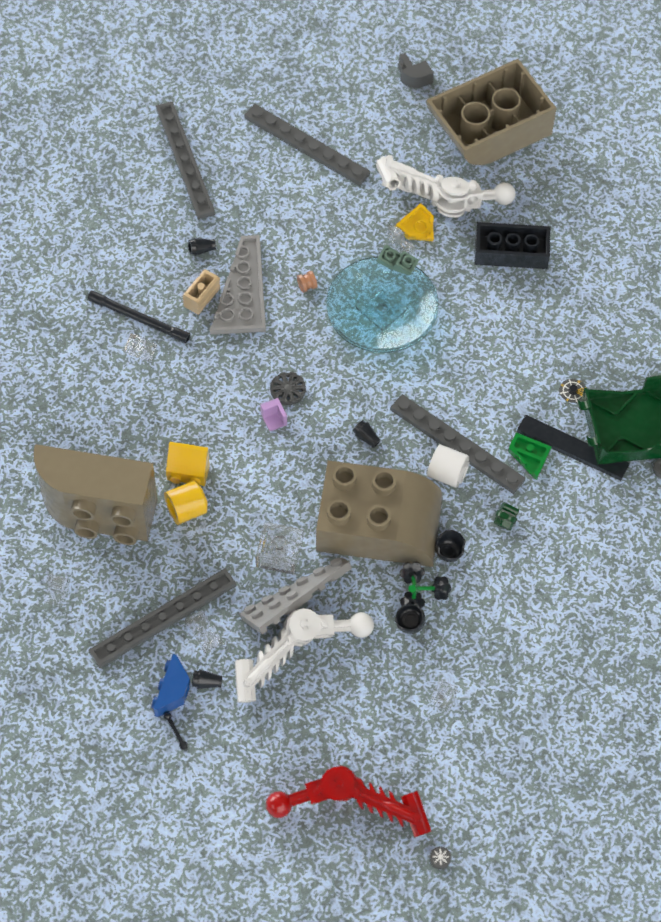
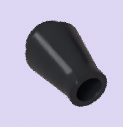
[188,238,216,256]
[353,420,381,448]
[192,669,222,689]

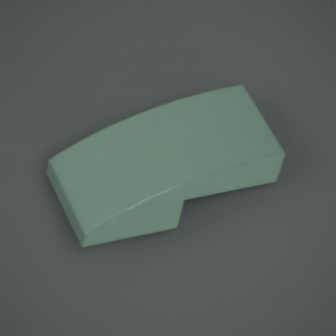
[376,245,419,275]

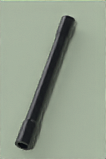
[87,290,191,343]

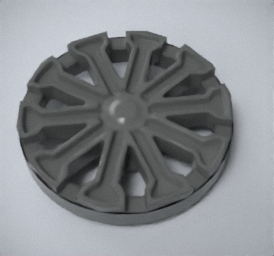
[270,372,306,405]

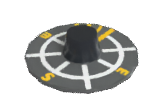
[559,379,586,403]

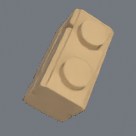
[183,269,220,315]

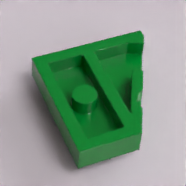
[508,433,552,480]

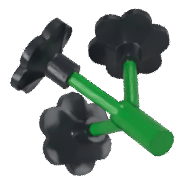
[400,561,451,608]

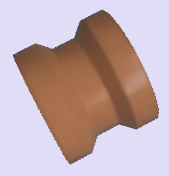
[297,271,318,293]

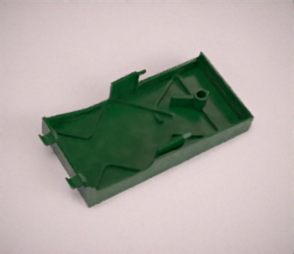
[578,375,661,465]

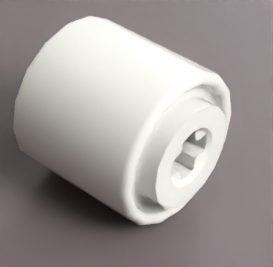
[427,444,470,488]

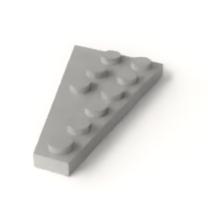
[209,235,266,335]
[239,558,352,635]

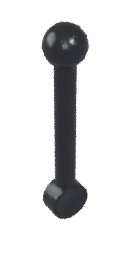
[163,712,188,750]

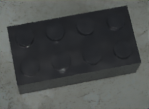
[474,222,550,269]

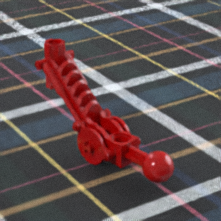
[266,765,432,837]

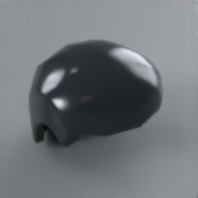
[435,530,466,562]
[395,604,426,634]

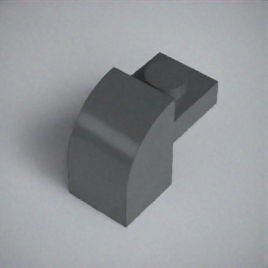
[397,53,434,88]

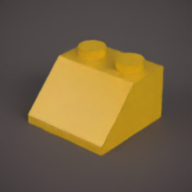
[166,442,210,486]

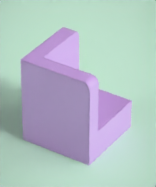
[260,398,287,431]

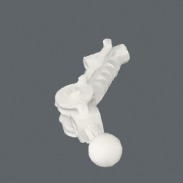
[376,155,516,218]
[235,608,374,703]

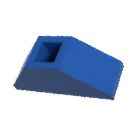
[151,654,191,717]

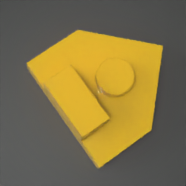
[395,203,434,241]

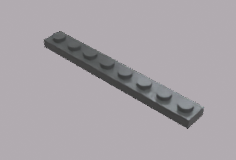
[156,101,215,220]
[244,104,370,186]
[390,394,526,494]
[88,568,236,669]

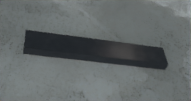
[517,415,630,481]

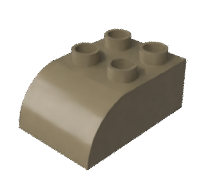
[426,59,556,165]
[34,444,158,545]
[316,460,443,567]

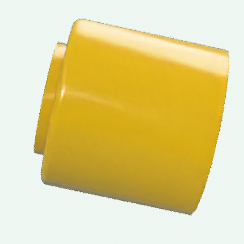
[164,481,208,525]

